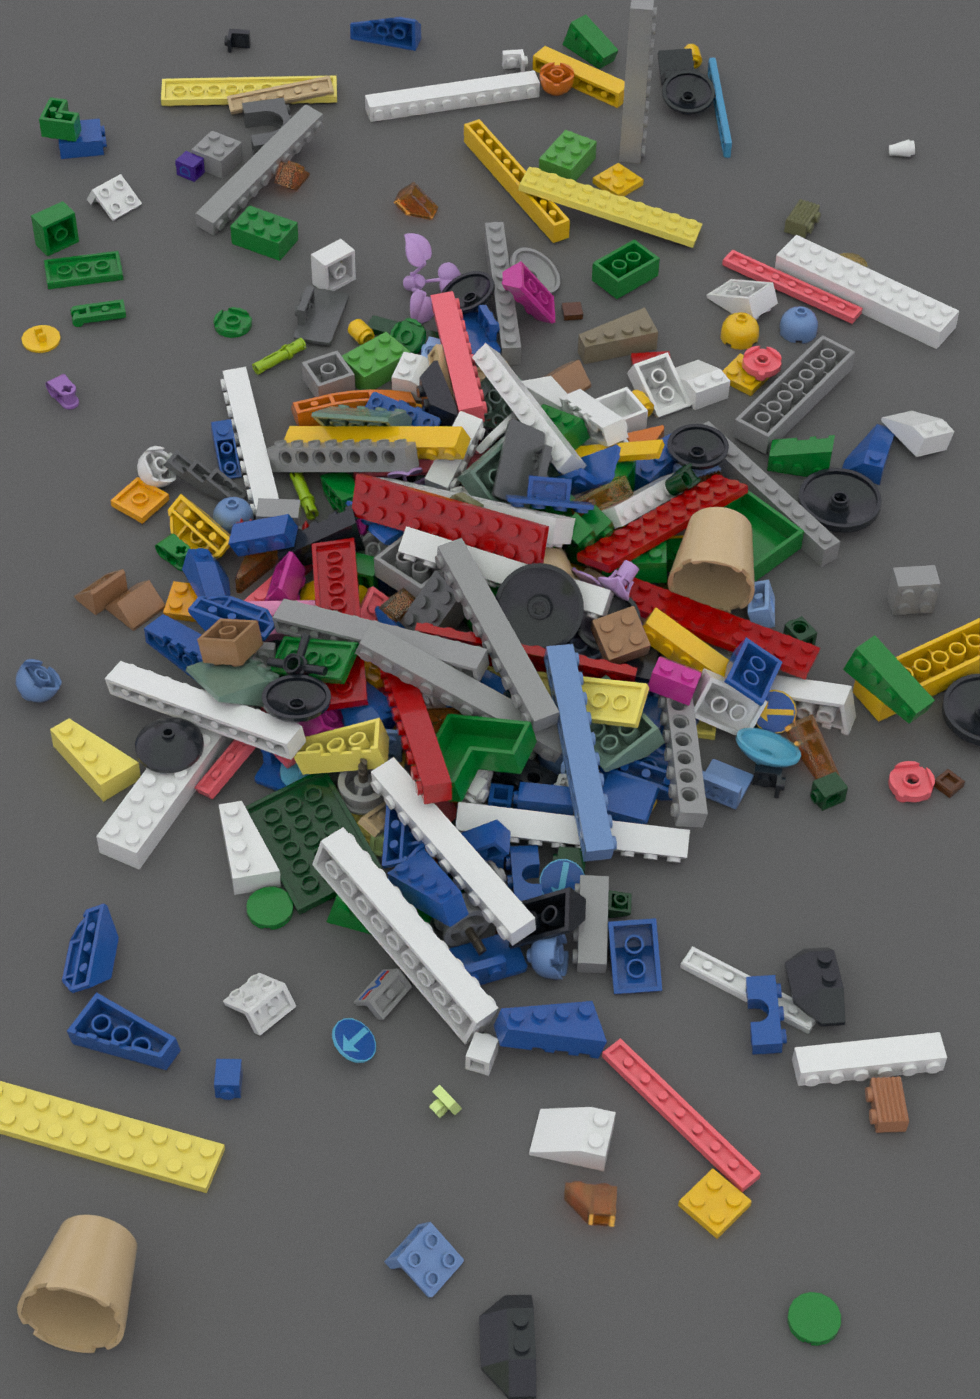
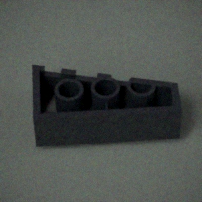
[277,504,365,566]

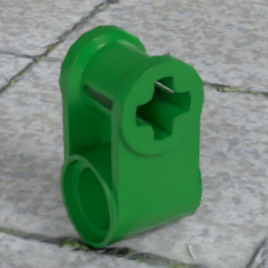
[155,533,190,571]

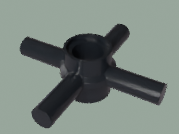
[266,633,328,676]

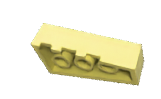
[294,718,389,775]
[50,719,141,802]

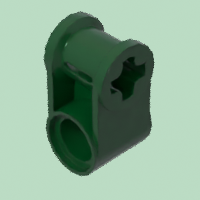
[665,463,701,496]

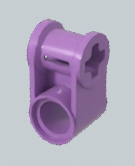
[45,374,79,410]

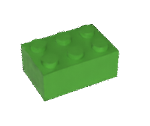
[539,130,597,181]
[342,332,411,390]

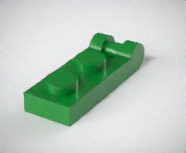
[70,299,126,327]

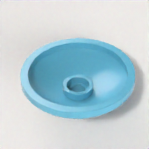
[735,728,801,768]

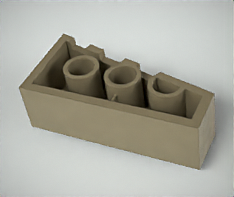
[578,307,658,364]

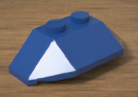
[188,596,275,641]
[599,748,672,801]
[382,805,426,869]
[62,903,119,993]

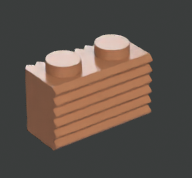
[865,1076,909,1133]

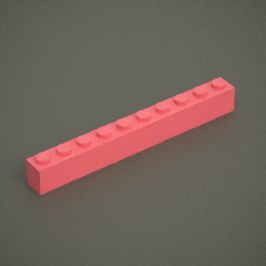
[430,291,488,422]

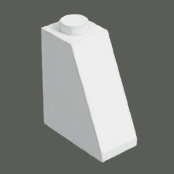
[522,376,567,411]

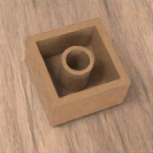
[591,606,651,664]
[197,618,263,667]

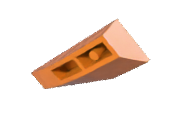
[291,389,416,426]

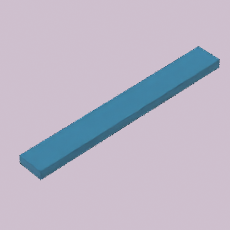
[707,58,732,158]

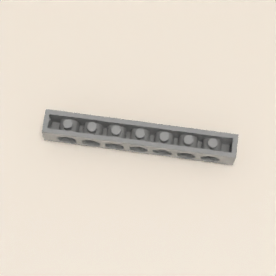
[267,439,419,472]
[658,695,708,828]

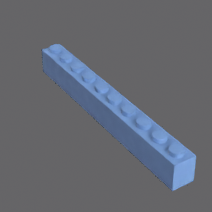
[544,644,617,862]

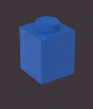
[214,1059,243,1100]

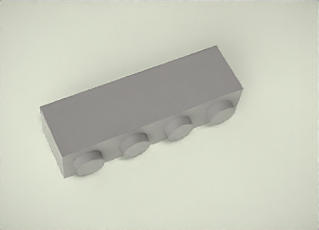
[572,875,609,974]

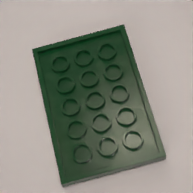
[245,773,383,915]

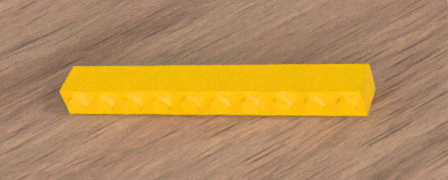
[464,119,570,243]
[284,426,471,460]

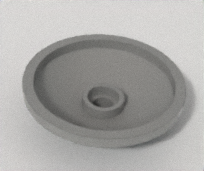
[510,248,560,294]

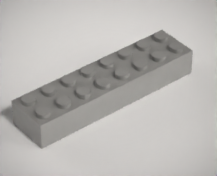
[733,335,855,454]

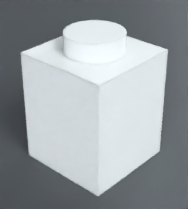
[465,1032,499,1076]

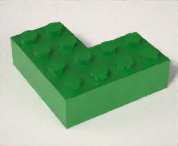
[724,490,804,582]
[414,714,537,802]

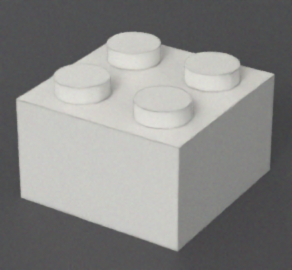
[311,239,356,291]

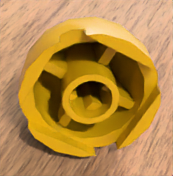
[720,312,759,350]

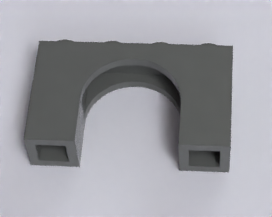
[242,97,297,155]

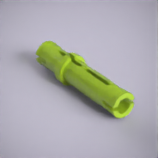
[252,338,307,375]
[290,472,319,520]

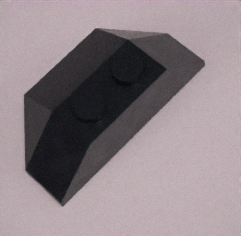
[416,360,459,426]
[785,947,846,1027]
[479,1295,536,1399]

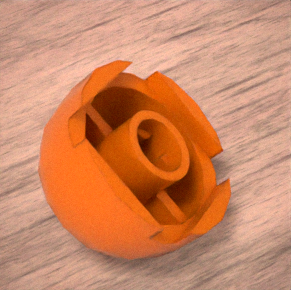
[539,62,574,96]

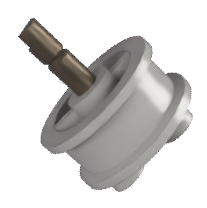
[338,758,384,815]
[433,893,490,956]

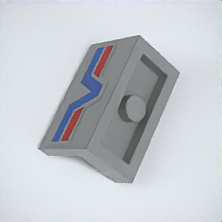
[353,968,413,1020]

